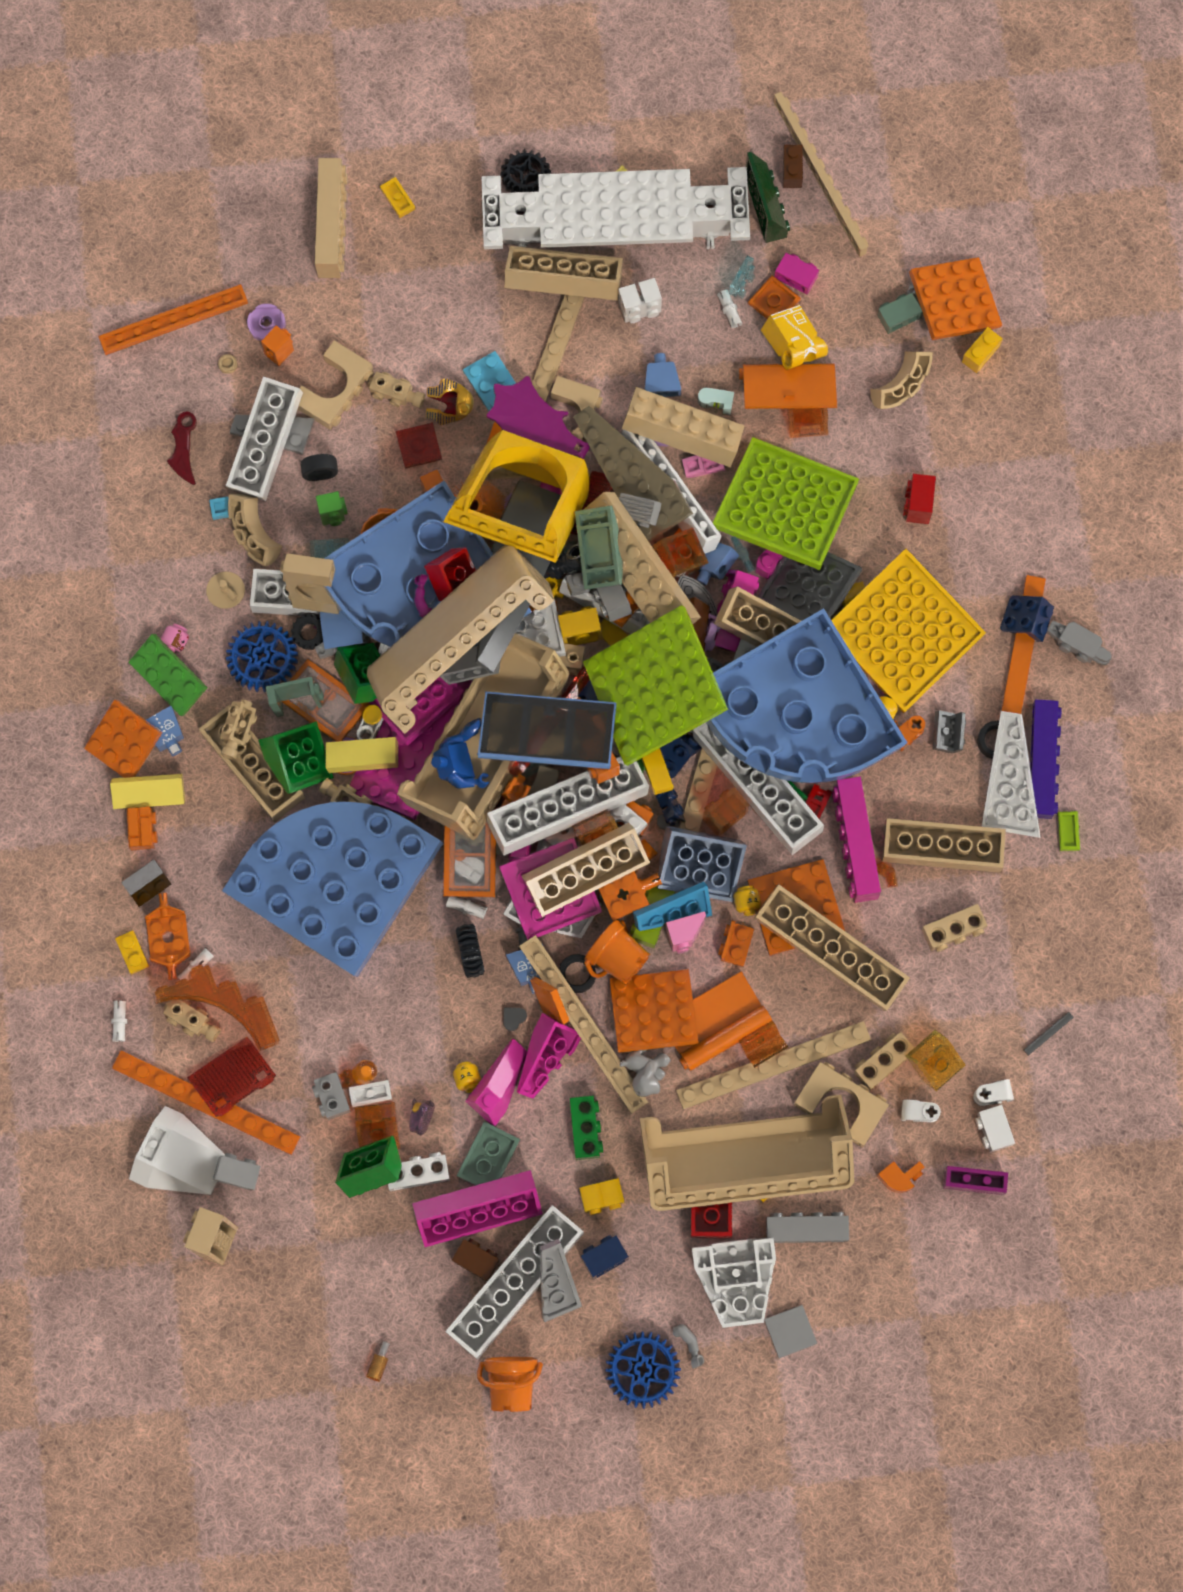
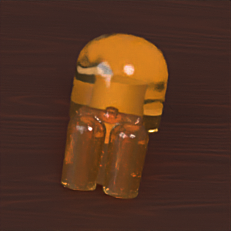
[339,1060,378,1089]

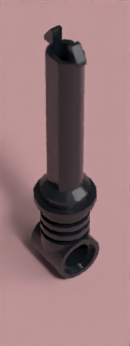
[544,544,582,580]

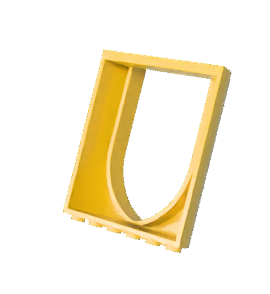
[443,430,589,563]

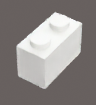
[975,1105,1015,1153]

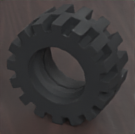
[291,614,323,650]

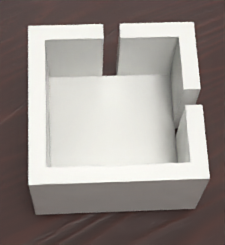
[618,278,662,323]

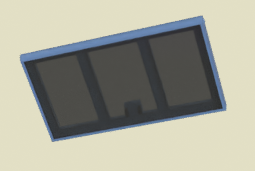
[477,691,616,769]

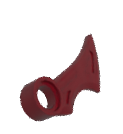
[167,411,197,485]

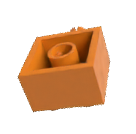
[599,871,662,921]

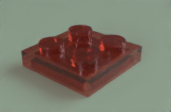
[396,422,442,469]

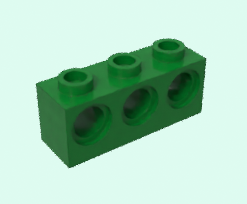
[570,1096,603,1160]

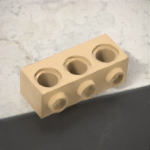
[922,904,988,952]
[854,1032,916,1091]

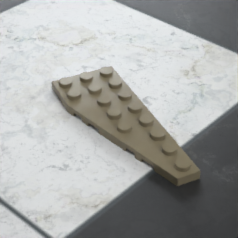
[573,406,693,542]

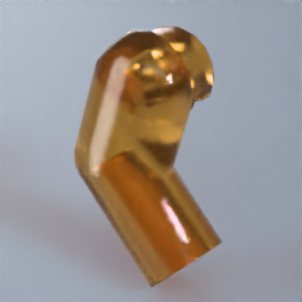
[876,862,898,888]

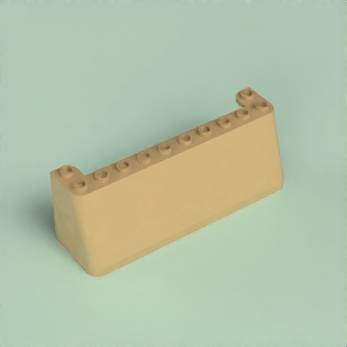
[367,545,554,734]
[397,633,569,840]
[640,1095,854,1211]

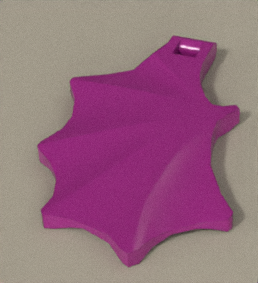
[486,376,590,459]

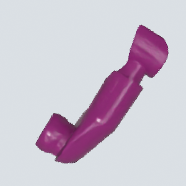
[414,574,432,618]

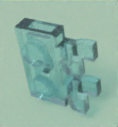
[729,255,755,299]

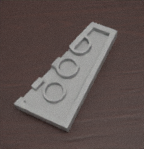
[230,415,314,455]
[539,1239,582,1322]

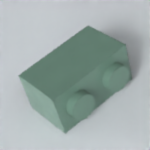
[877,293,923,334]

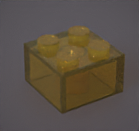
[906,1030,966,1091]

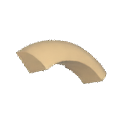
[870,351,933,409]
[228,494,282,566]

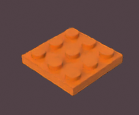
[84,700,163,778]

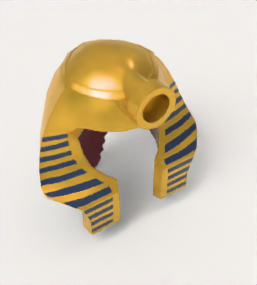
[426,379,474,425]

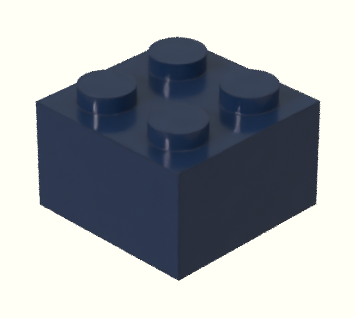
[581,1235,629,1280]

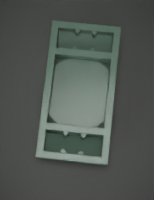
[575,506,623,590]

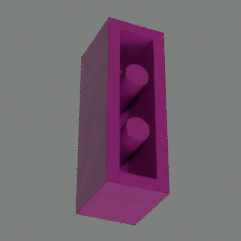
[943,1166,1008,1195]

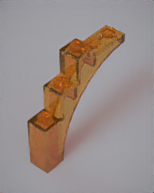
[153,965,280,1052]

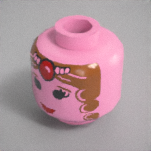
[161,624,189,653]

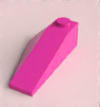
[517,1013,581,1099]
[465,1039,527,1126]

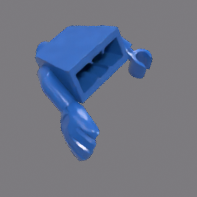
[431,718,490,789]

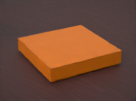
[747,275,801,319]
[530,977,569,1025]

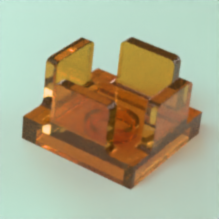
[787,408,828,438]

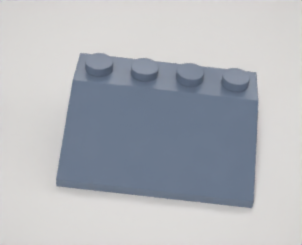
[657,826,747,902]

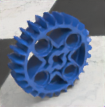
[226,621,298,692]
[605,1331,681,1409]

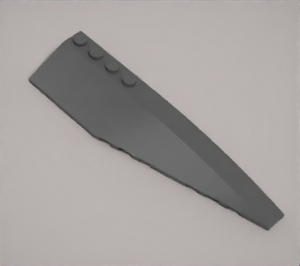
[475,480,561,674]

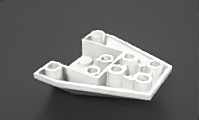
[129,1106,225,1195]

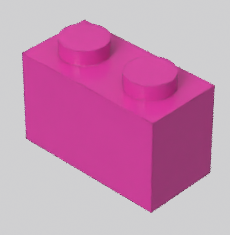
[774,253,819,295]

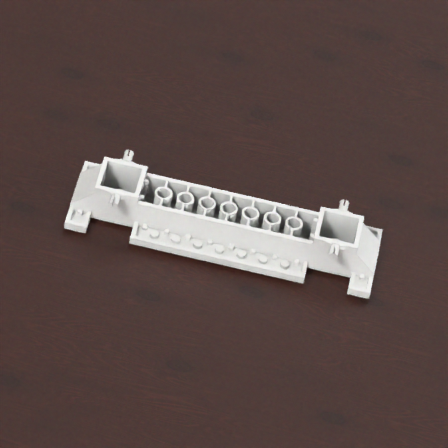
[482,167,750,250]

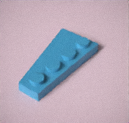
[633,882,712,931]

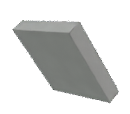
[764,1305,817,1358]

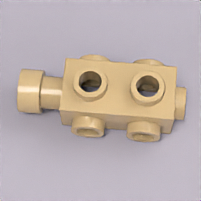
[368,371,426,408]
[220,700,257,760]
[319,778,373,805]
[163,996,221,1043]

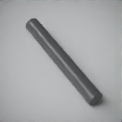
[1023,1012,1074,1056]

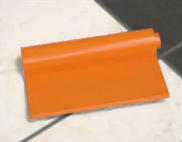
[739,364,837,409]
[675,971,773,1071]

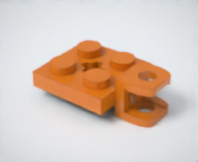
[493,774,531,810]

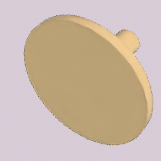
[206,572,245,609]

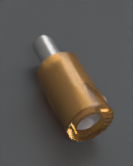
[366,1341,390,1382]

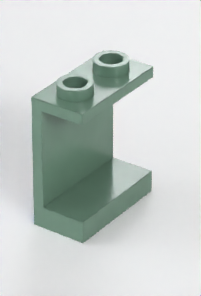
[266,677,324,717]

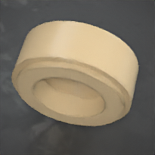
[218,354,238,374]

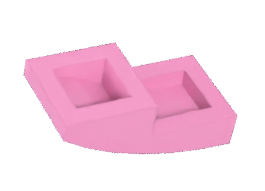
[682,455,726,478]

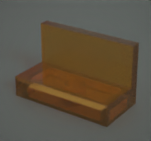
[738,1020,789,1068]

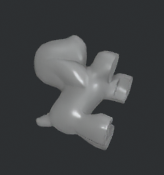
[619,1050,671,1097]

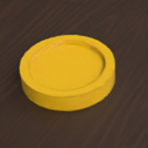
[363,705,382,725]

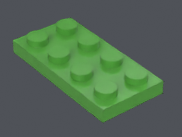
[129,634,208,716]

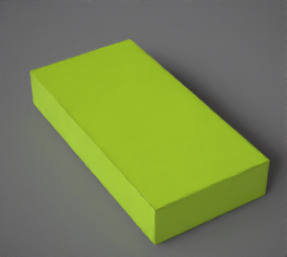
[1057,811,1080,851]

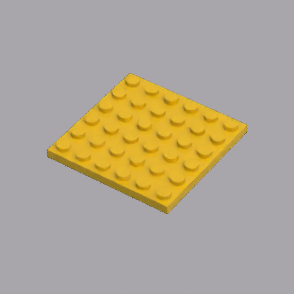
[831,548,986,713]

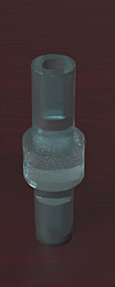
[731,537,755,573]

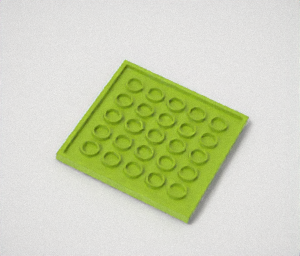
[713,437,859,570]
[583,605,728,766]

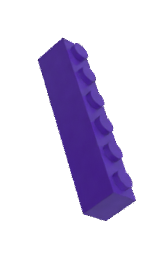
[1030,699,1062,819]

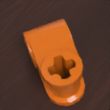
[898,716,925,752]

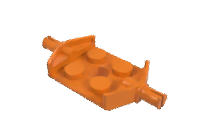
[145,893,190,980]

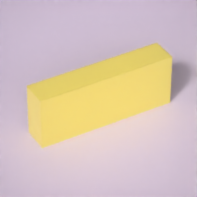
[326,737,398,773]
[110,774,185,809]

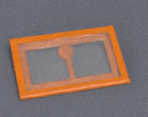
[282,659,371,742]
[443,822,496,897]

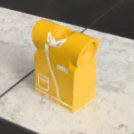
[761,305,828,370]

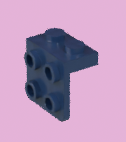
[1000,595,1054,642]
[660,733,702,779]

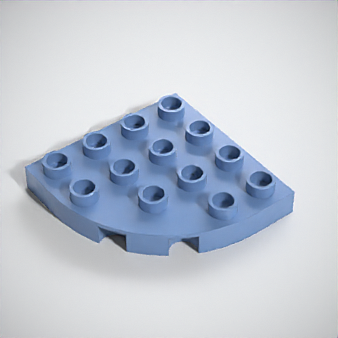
[323,481,532,648]
[706,608,907,783]
[222,802,444,977]

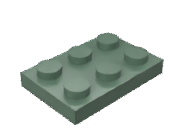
[457,1122,520,1186]

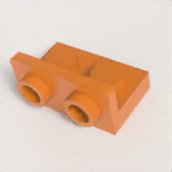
[718,920,754,967]

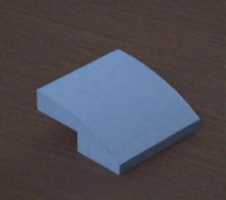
[320,611,364,649]

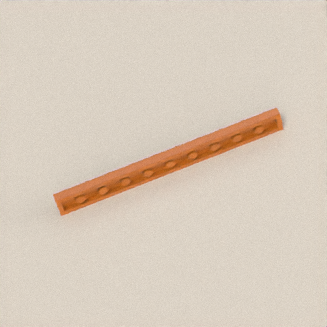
[112,1050,301,1155]

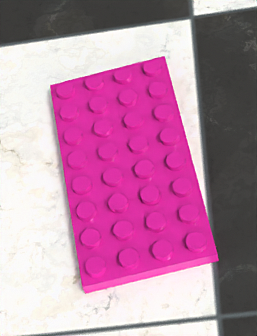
[350,679,473,820]

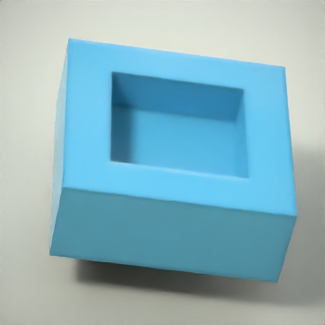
[209,496,229,520]

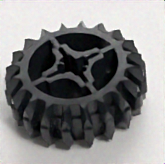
[500,148,551,193]
[456,924,485,978]

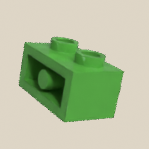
[316,491,348,526]

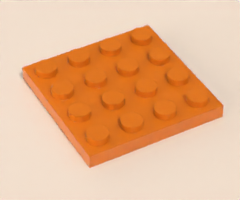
[909,257,1002,340]
[747,859,845,956]
[609,969,699,1053]

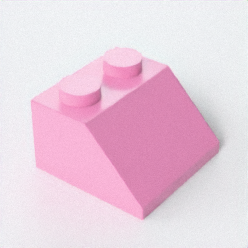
[666,911,706,954]

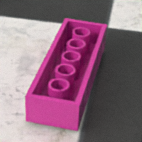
[832,776,881,903]
[412,1170,543,1247]

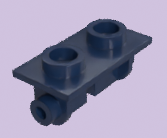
[656,788,686,826]

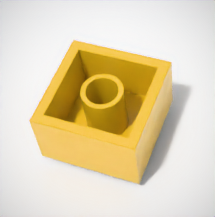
[558,606,603,645]

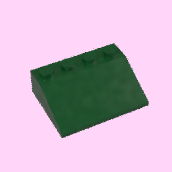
[746,152,790,243]

